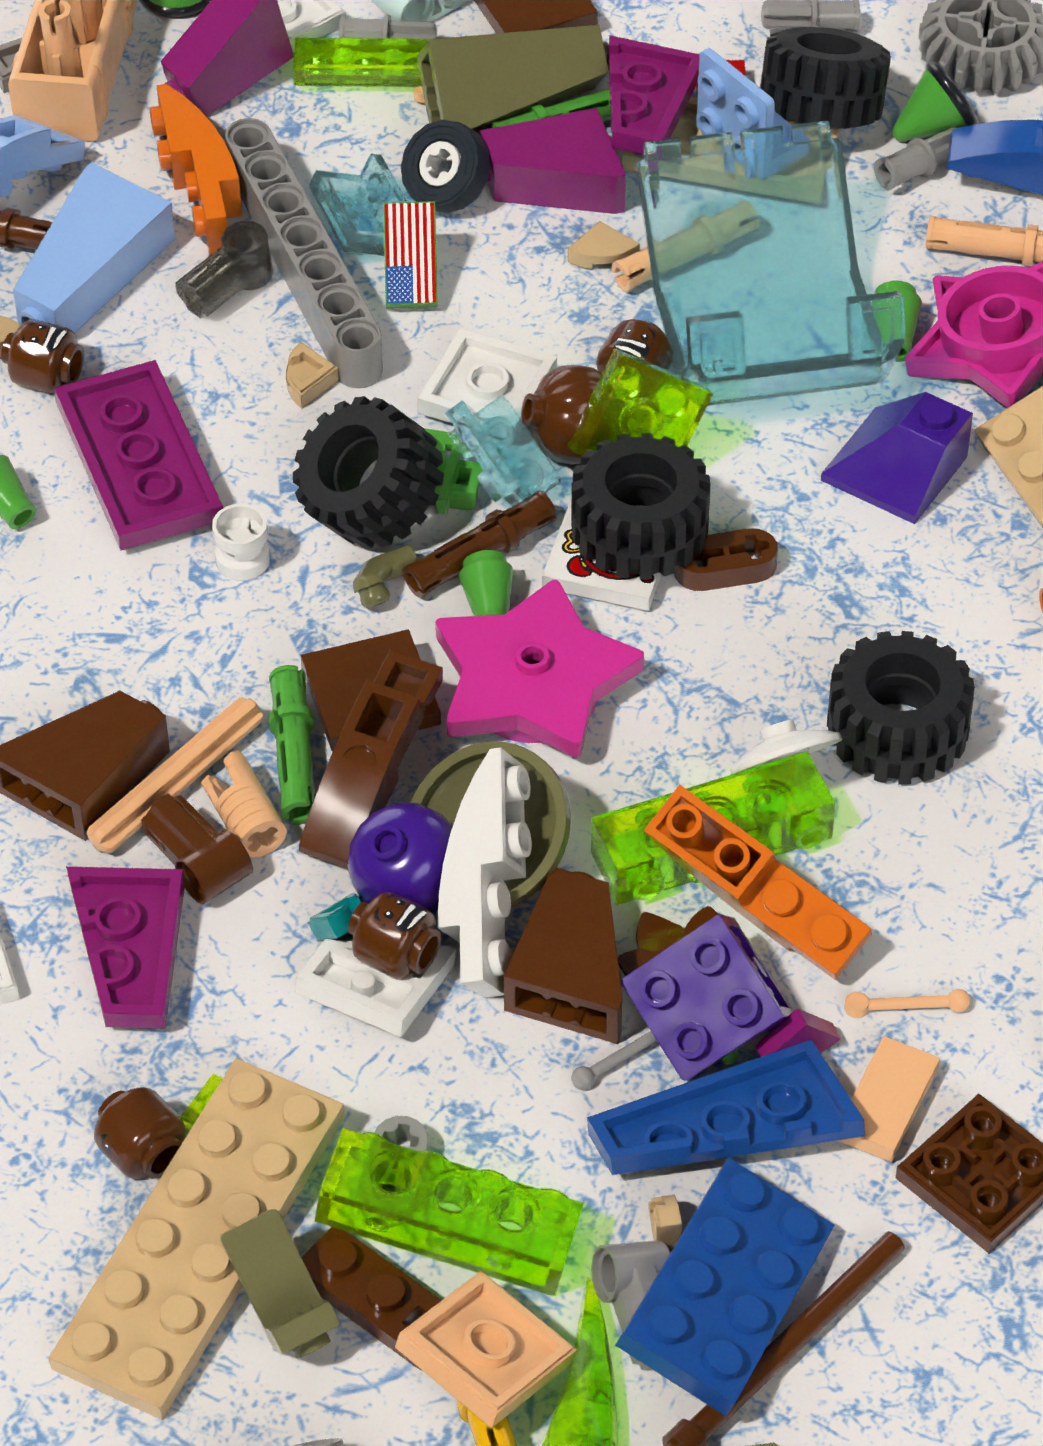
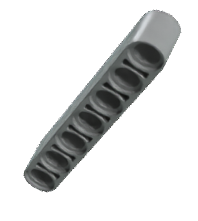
[225,118,383,389]

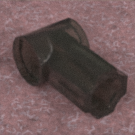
[175,221,273,318]

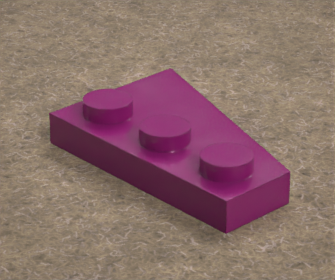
[609,35,699,158]
[66,866,185,1029]

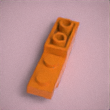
[150,84,242,257]
[643,784,872,980]

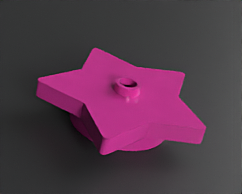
[905,262,1043,408]
[435,580,644,758]

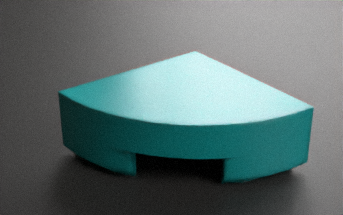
[307,893,363,941]

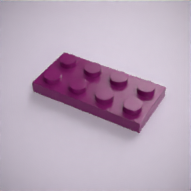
[54,360,223,551]

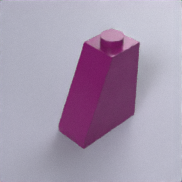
[160,0,294,117]
[480,108,626,214]

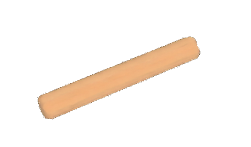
[87,697,263,853]

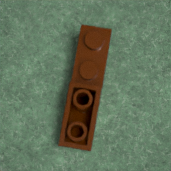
[299,650,443,869]

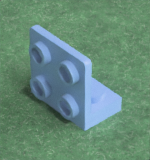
[696,48,809,181]

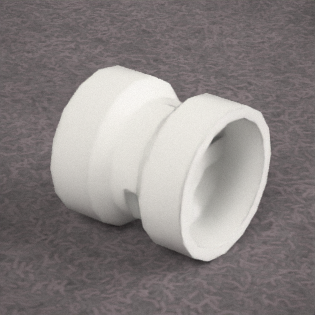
[212,504,270,581]

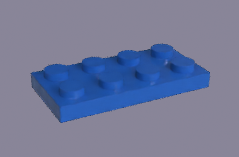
[615,1157,835,1416]

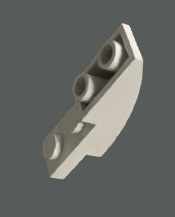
[438,747,532,998]

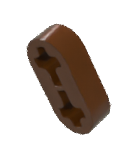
[675,528,778,591]

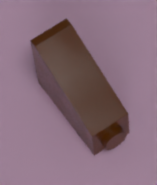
[0,690,170,841]
[504,868,622,1044]

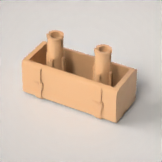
[8,0,137,141]

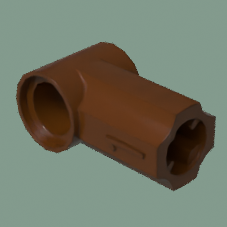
[141,793,253,905]

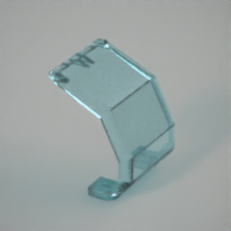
[636,120,905,406]

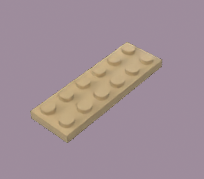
[48,1058,345,1420]

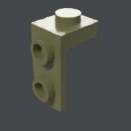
[220,1209,341,1359]

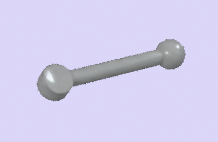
[571,1031,657,1090]

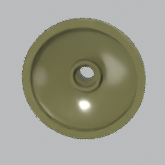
[410,741,571,907]

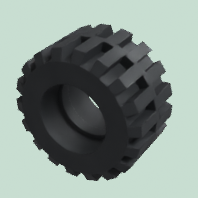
[760,27,891,129]
[293,396,444,548]
[571,433,711,580]
[827,631,975,785]

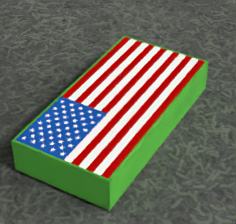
[383,201,438,309]

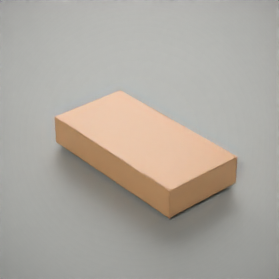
[838,1036,940,1162]

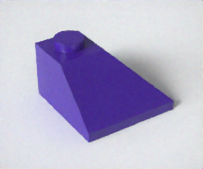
[821,392,973,524]

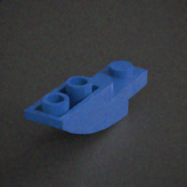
[946,120,1043,195]

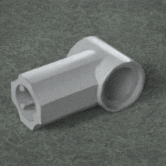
[591,1240,670,1370]

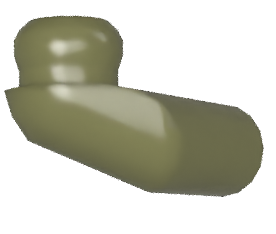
[353,545,417,609]

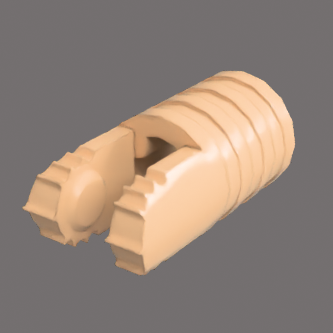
[201,749,287,858]

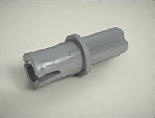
[761,0,860,32]
[339,15,437,54]
[874,127,956,190]

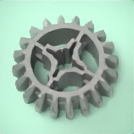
[918,0,1043,96]

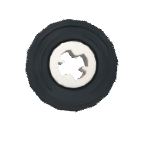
[401,120,490,213]

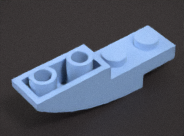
[0,115,85,197]

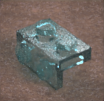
[308,153,407,256]
[445,396,561,506]

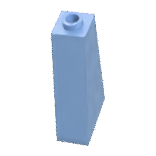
[13,162,175,334]

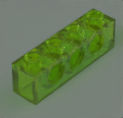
[591,752,836,905]
[314,1128,584,1297]

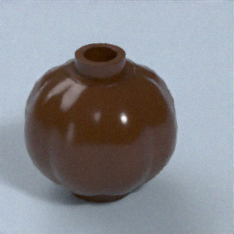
[521,365,625,465]

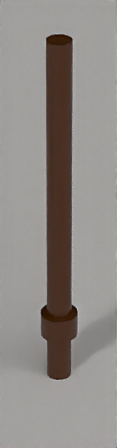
[662,1231,905,1446]

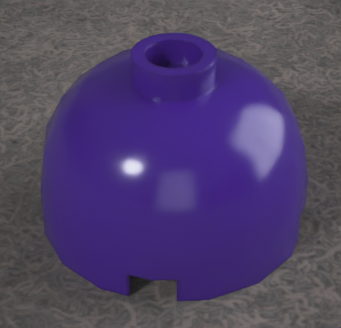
[347,803,453,913]

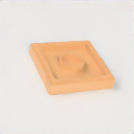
[395,1271,577,1428]

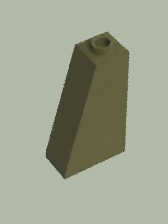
[417,25,609,135]

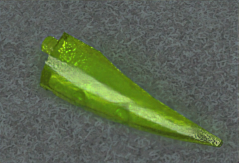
[542,1278,618,1446]

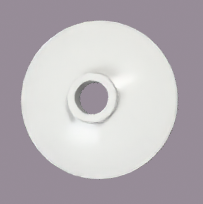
[730,719,842,776]

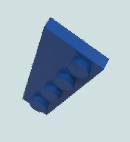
[587,1039,865,1175]

